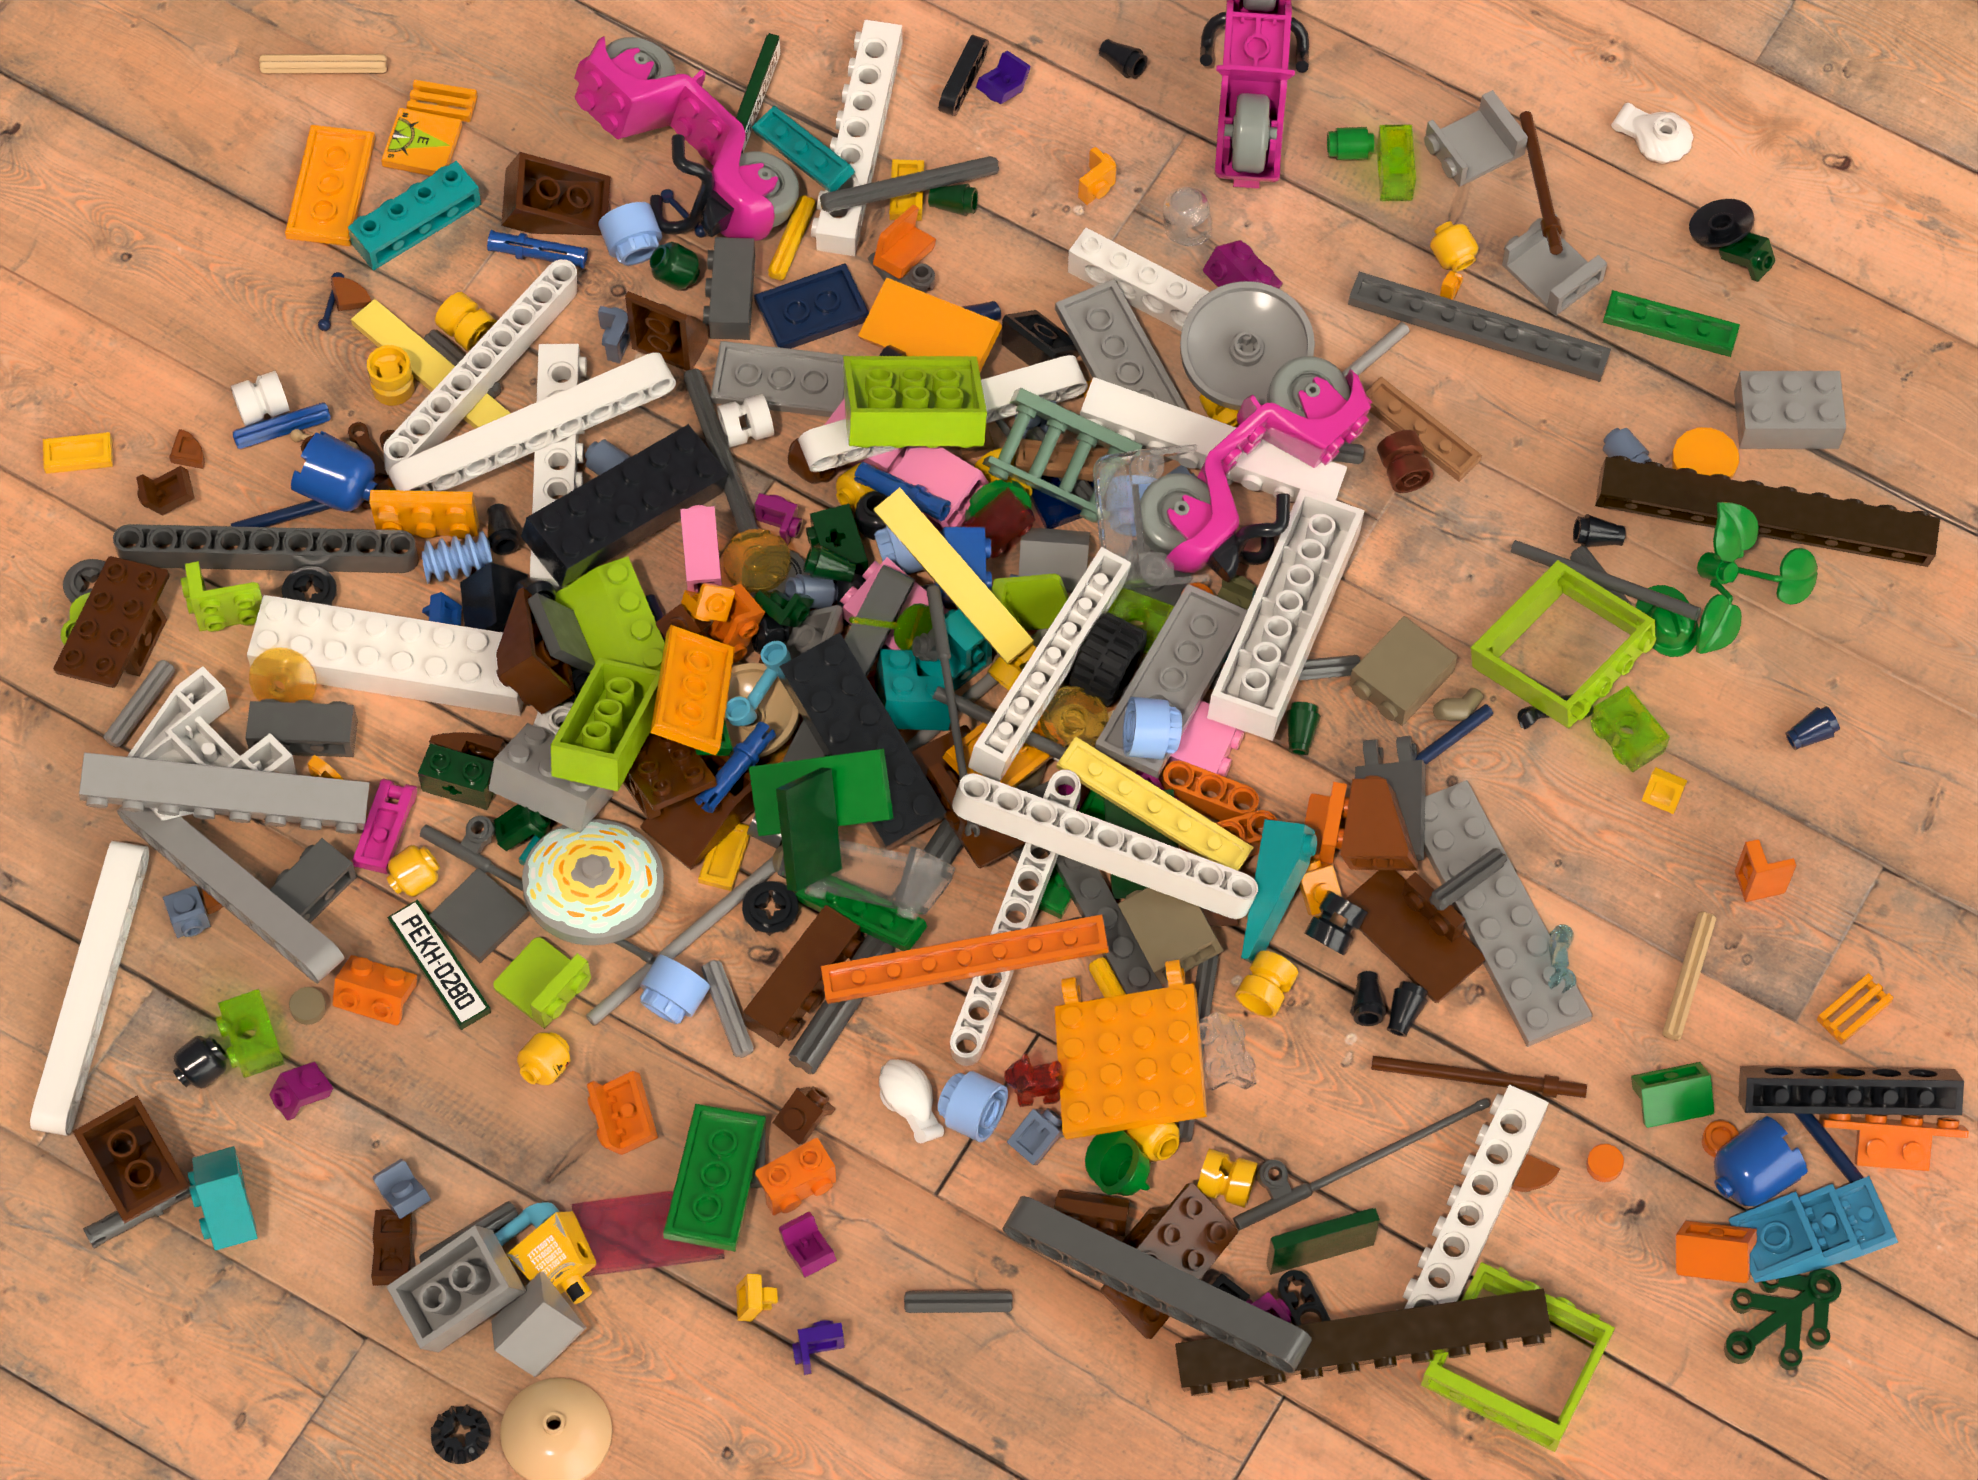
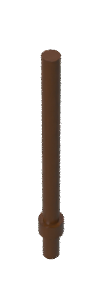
[1520,111,1563,255]
[1371,1056,1587,1098]

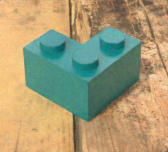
[915,609,992,692]
[874,649,950,731]
[188,1146,258,1251]

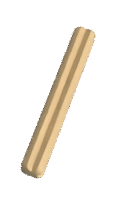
[259,54,387,73]
[1662,912,1716,1041]

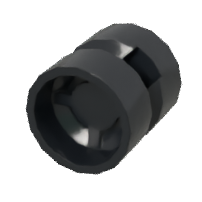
[1304,890,1368,955]

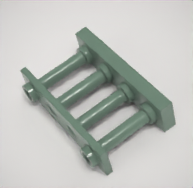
[982,388,1143,523]

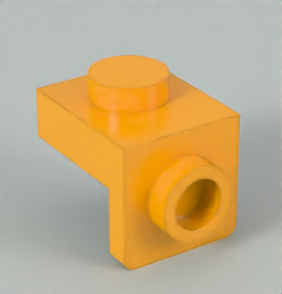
[1078,147,1116,205]
[681,583,735,622]
[1299,859,1342,916]

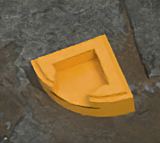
[1440,270,1463,300]
[307,755,344,780]

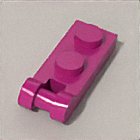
[352,778,417,874]

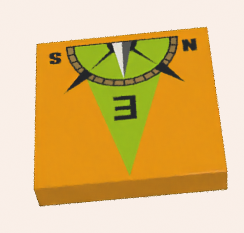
[381,108,462,176]

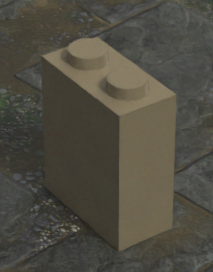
[1349,616,1457,726]
[1118,888,1224,985]

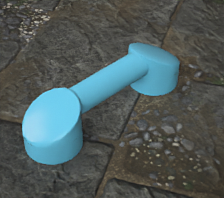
[725,641,791,726]
[495,1202,560,1246]

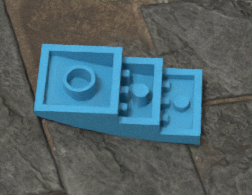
[1728,1176,1898,1283]

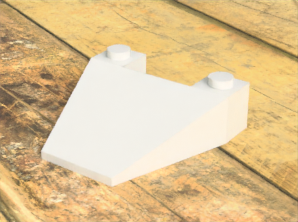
[127,666,297,821]

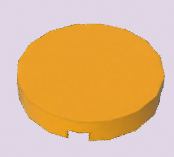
[1671,427,1739,478]

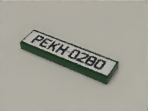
[736,33,781,154]
[387,899,491,1030]

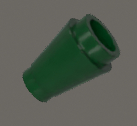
[928,184,978,216]
[803,545,856,583]
[1287,702,1321,755]

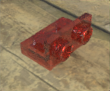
[960,487,1036,560]

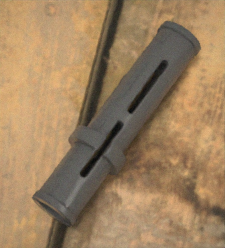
[83,1189,191,1249]

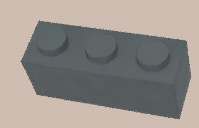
[703,237,756,340]
[245,699,358,757]
[270,838,357,923]

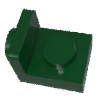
[1719,232,1775,282]
[754,590,814,627]
[493,804,551,851]

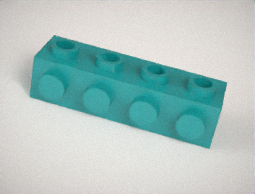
[348,160,482,271]

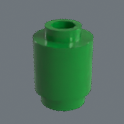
[1327,127,1374,160]

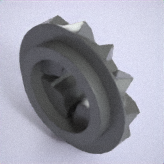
[63,559,105,604]

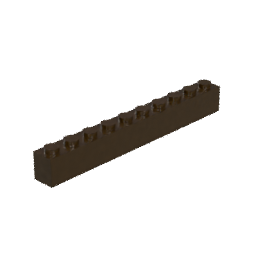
[1595,456,1940,567]
[1175,1288,1551,1396]

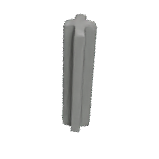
[104,660,175,748]
[702,960,754,1058]

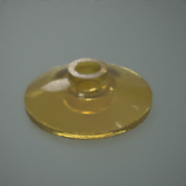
[249,647,317,703]

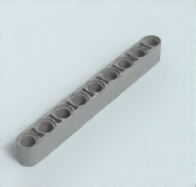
[117,806,345,984]

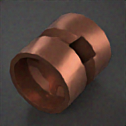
[1377,430,1434,493]

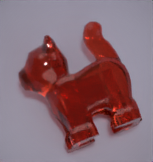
[1004,1054,1064,1107]

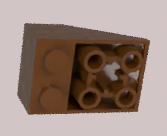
[640,755,754,870]

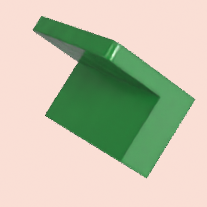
[1631,1062,1714,1128]

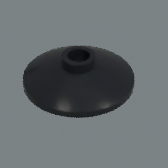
[1689,199,1755,247]

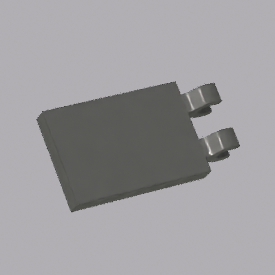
[1355,736,1426,861]

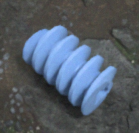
[421,531,493,584]

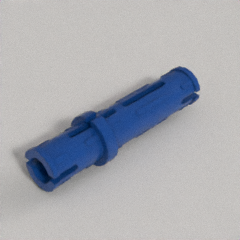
[487,230,588,268]
[854,462,951,521]
[695,722,776,813]

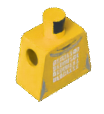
[506,1211,596,1304]

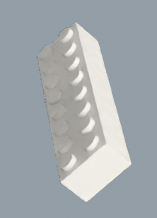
[1207,489,1365,741]
[247,595,524,716]

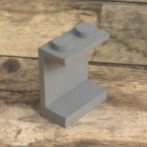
[1424,90,1528,187]
[1502,214,1607,316]

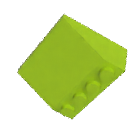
[843,356,987,448]
[555,556,665,673]

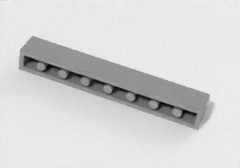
[79,752,369,834]

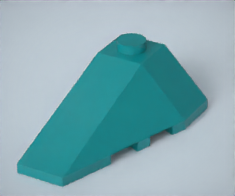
[1241,819,1317,963]

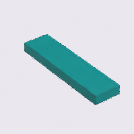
[751,106,855,192]

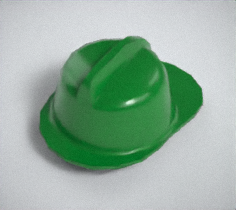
[1636,585,1699,657]
[1085,1131,1151,1196]

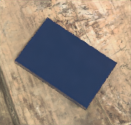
[754,263,869,349]

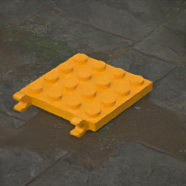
[1054,959,1207,1140]

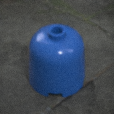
[291,431,378,512]
[1714,1116,1808,1206]

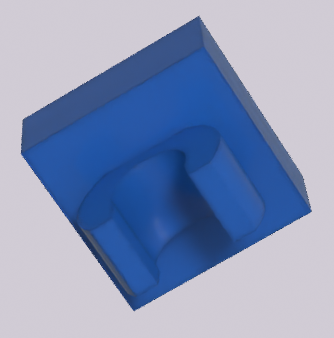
[422,592,462,626]

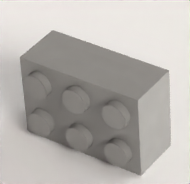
[1734,371,1846,449]
[489,723,614,833]
[386,1225,527,1353]

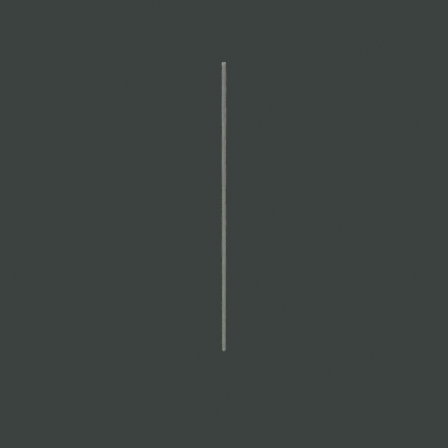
[586,322,1410,1026]

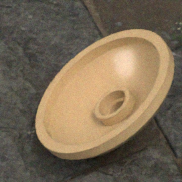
[725,663,800,758]
[500,1378,612,1480]

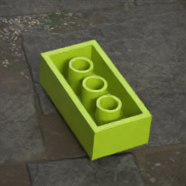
[551,657,660,791]

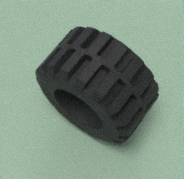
[1070,612,1147,708]

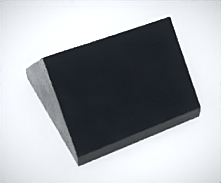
[1002,310,1080,366]
[460,562,528,633]

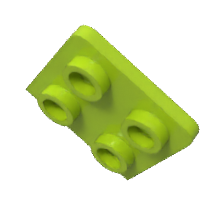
[181,561,262,632]
[991,573,1069,631]
[493,937,591,1029]

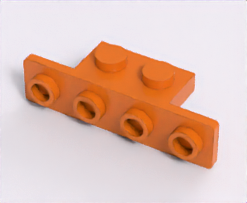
[1819,1114,1969,1171]

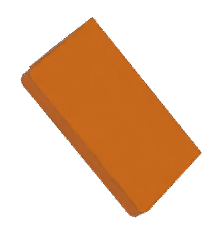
[873,205,936,279]
[1734,839,1797,902]
[1676,1221,1757,1283]

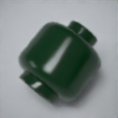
[650,242,700,290]

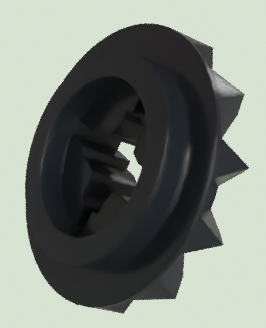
[282,566,337,606]
[742,881,799,936]
[431,1404,491,1464]

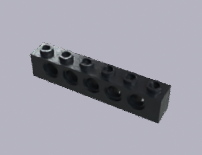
[1738,1066,1964,1115]

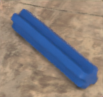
[232,402,331,449]

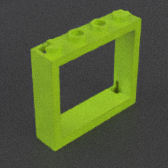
[1471,560,1656,729]
[1421,1262,1615,1452]

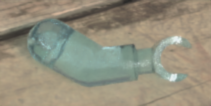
[1548,924,1576,993]

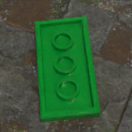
[749,749,894,836]
[663,1104,766,1252]

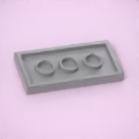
[710,341,848,417]

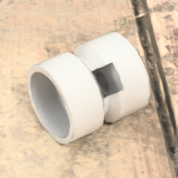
[230,371,290,426]
[717,394,774,448]

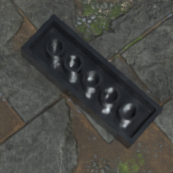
[521,424,729,588]
[777,633,947,854]

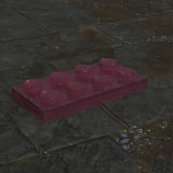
[572,1191,725,1277]

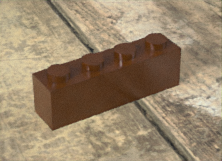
[743,905,862,1048]

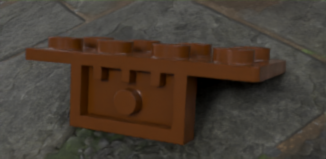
[53,556,170,688]
[911,725,1026,868]
[623,733,717,820]
[1345,870,1485,1003]
[1100,1183,1238,1339]

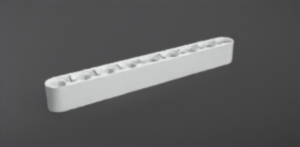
[383,259,577,474]
[388,353,676,491]
[798,355,1088,472]
[950,769,1081,1066]
[952,773,1258,919]
[30,841,149,1136]

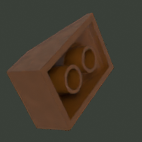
[501,152,611,236]
[625,291,708,371]
[496,587,575,714]
[73,1095,189,1224]

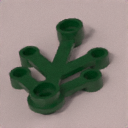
[1724,1269,1841,1370]

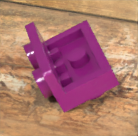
[1203,240,1283,289]

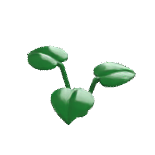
[1696,502,1818,654]

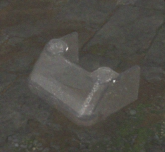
[1093,444,1209,590]
[778,839,955,920]

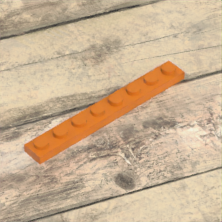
[821,914,1109,1004]

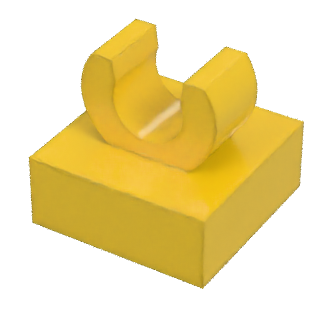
[1641,767,1688,814]
[736,1274,778,1322]

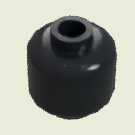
[855,490,888,540]
[173,1036,228,1089]

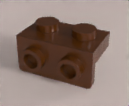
[1054,1190,1130,1236]

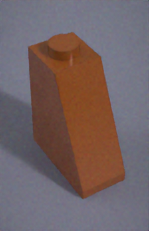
[1340,775,1419,871]

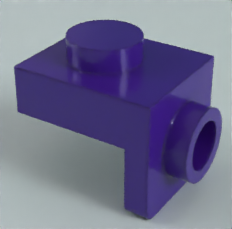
[976,51,1030,104]
[792,1320,845,1375]

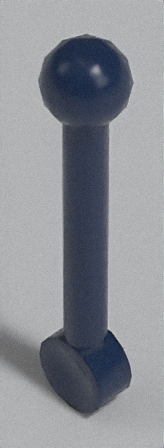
[661,189,707,238]
[318,272,344,331]

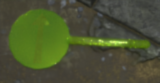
[849,603,932,650]

